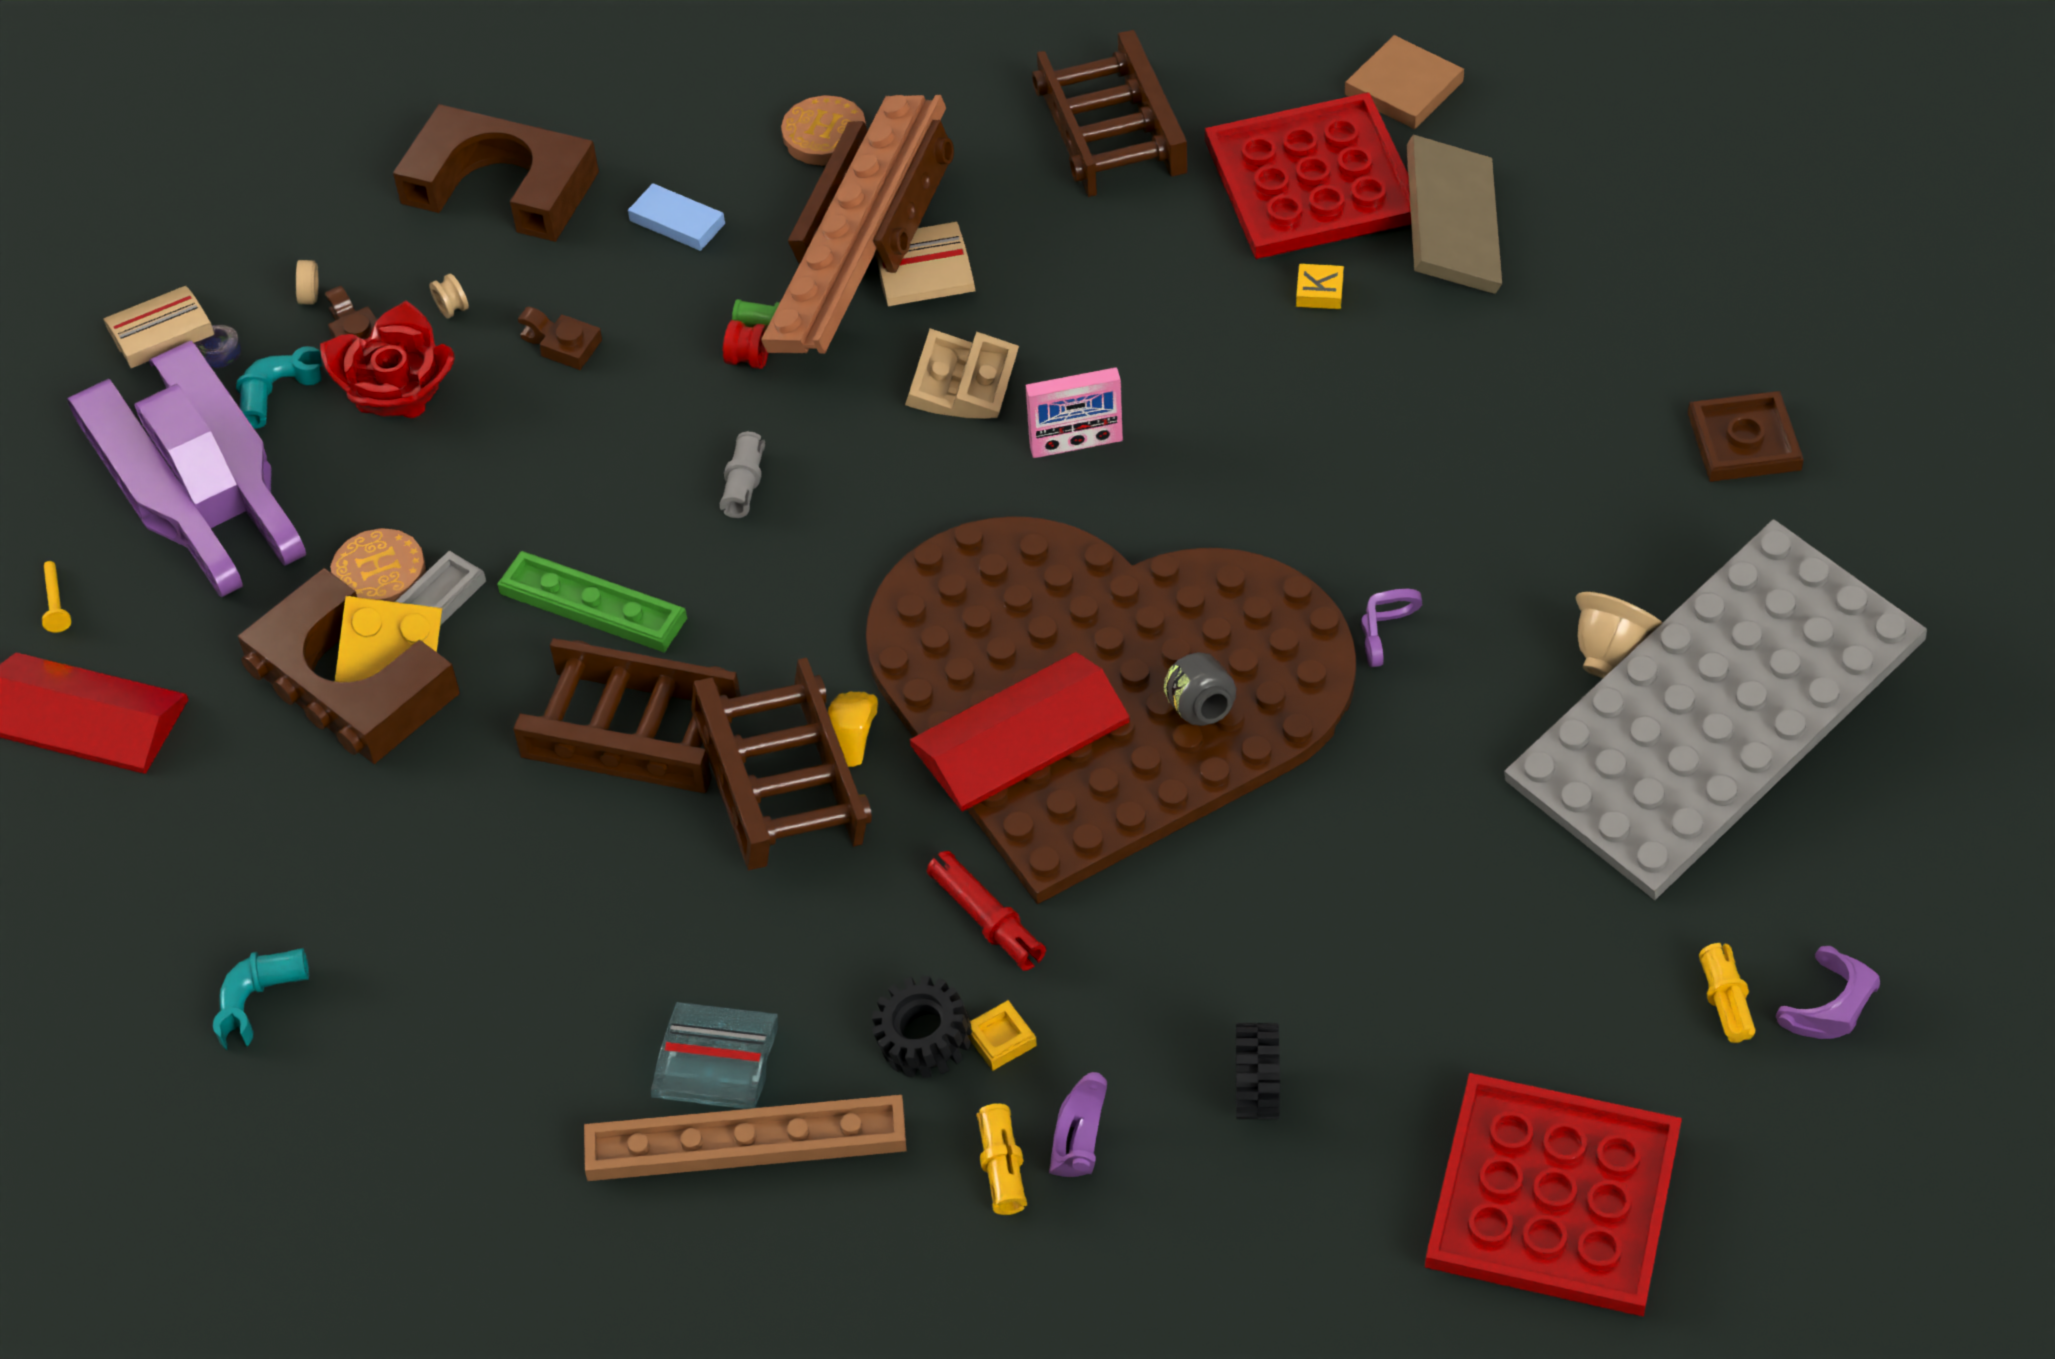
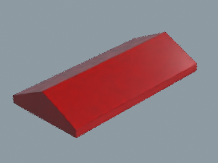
[0,652,189,774]
[909,652,1130,812]

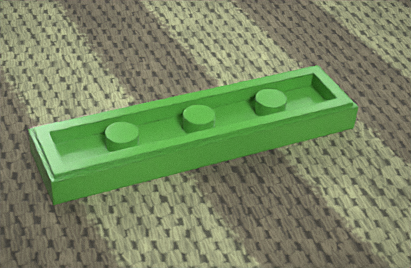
[497,551,687,653]

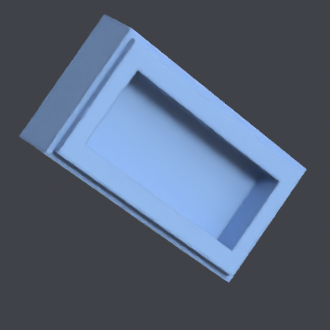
[628,183,725,251]

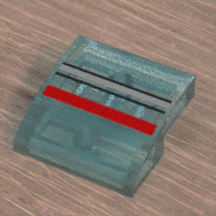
[651,1002,778,1109]

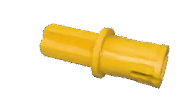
[1699,943,1756,1043]

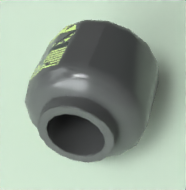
[1164,652,1237,726]

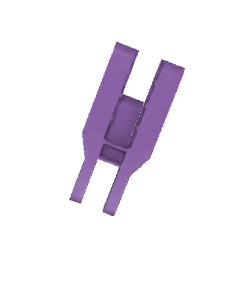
[67,340,306,598]

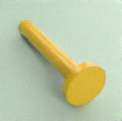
[42,561,71,633]

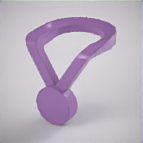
[1360,589,1422,667]

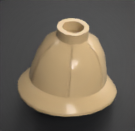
[1575,592,1663,678]

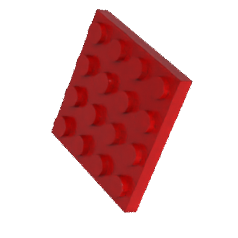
[1205,92,1411,259]
[1425,1073,1682,1317]

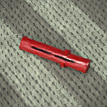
[927,851,1046,971]

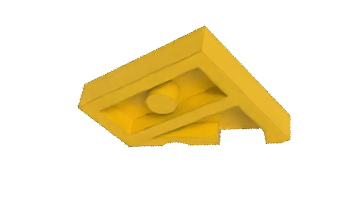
[335,596,442,682]

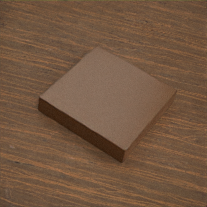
[1345,35,1464,129]

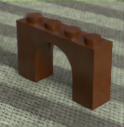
[393,104,599,242]
[238,568,460,764]

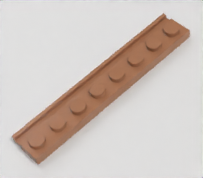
[761,95,946,354]

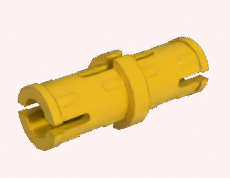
[976,1103,1027,1215]

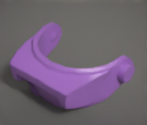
[1776,946,1880,1039]
[1049,1072,1107,1177]

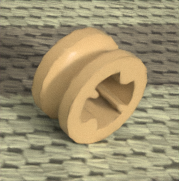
[429,273,469,319]

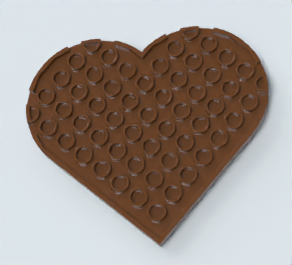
[866,517,1356,905]

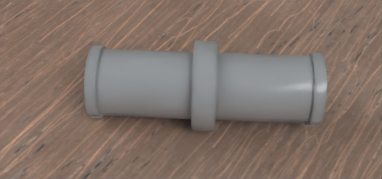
[720,431,765,518]

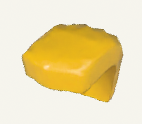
[828,691,878,767]

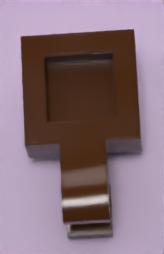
[325,285,377,339]
[518,307,602,370]

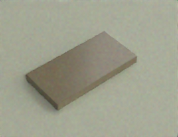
[1407,134,1502,294]

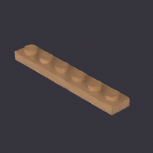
[584,1095,907,1181]

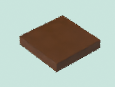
[1688,391,1804,482]

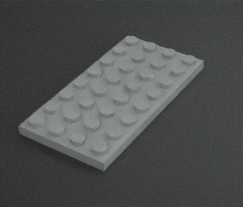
[1504,519,1927,900]

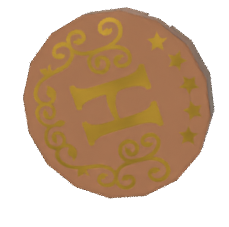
[781,95,866,166]
[330,528,427,602]

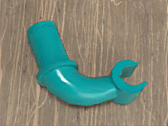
[236,346,322,429]
[213,948,309,1050]

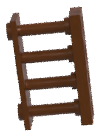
[1032,29,1187,197]
[788,120,954,273]
[513,638,741,794]
[691,658,872,871]

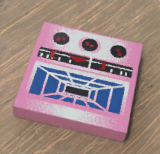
[1026,367,1123,458]

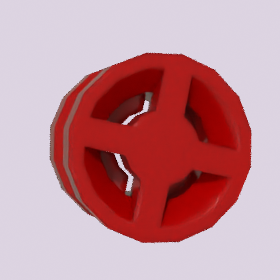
[723,320,769,369]

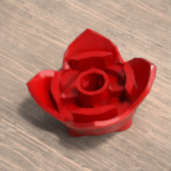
[320,300,455,418]

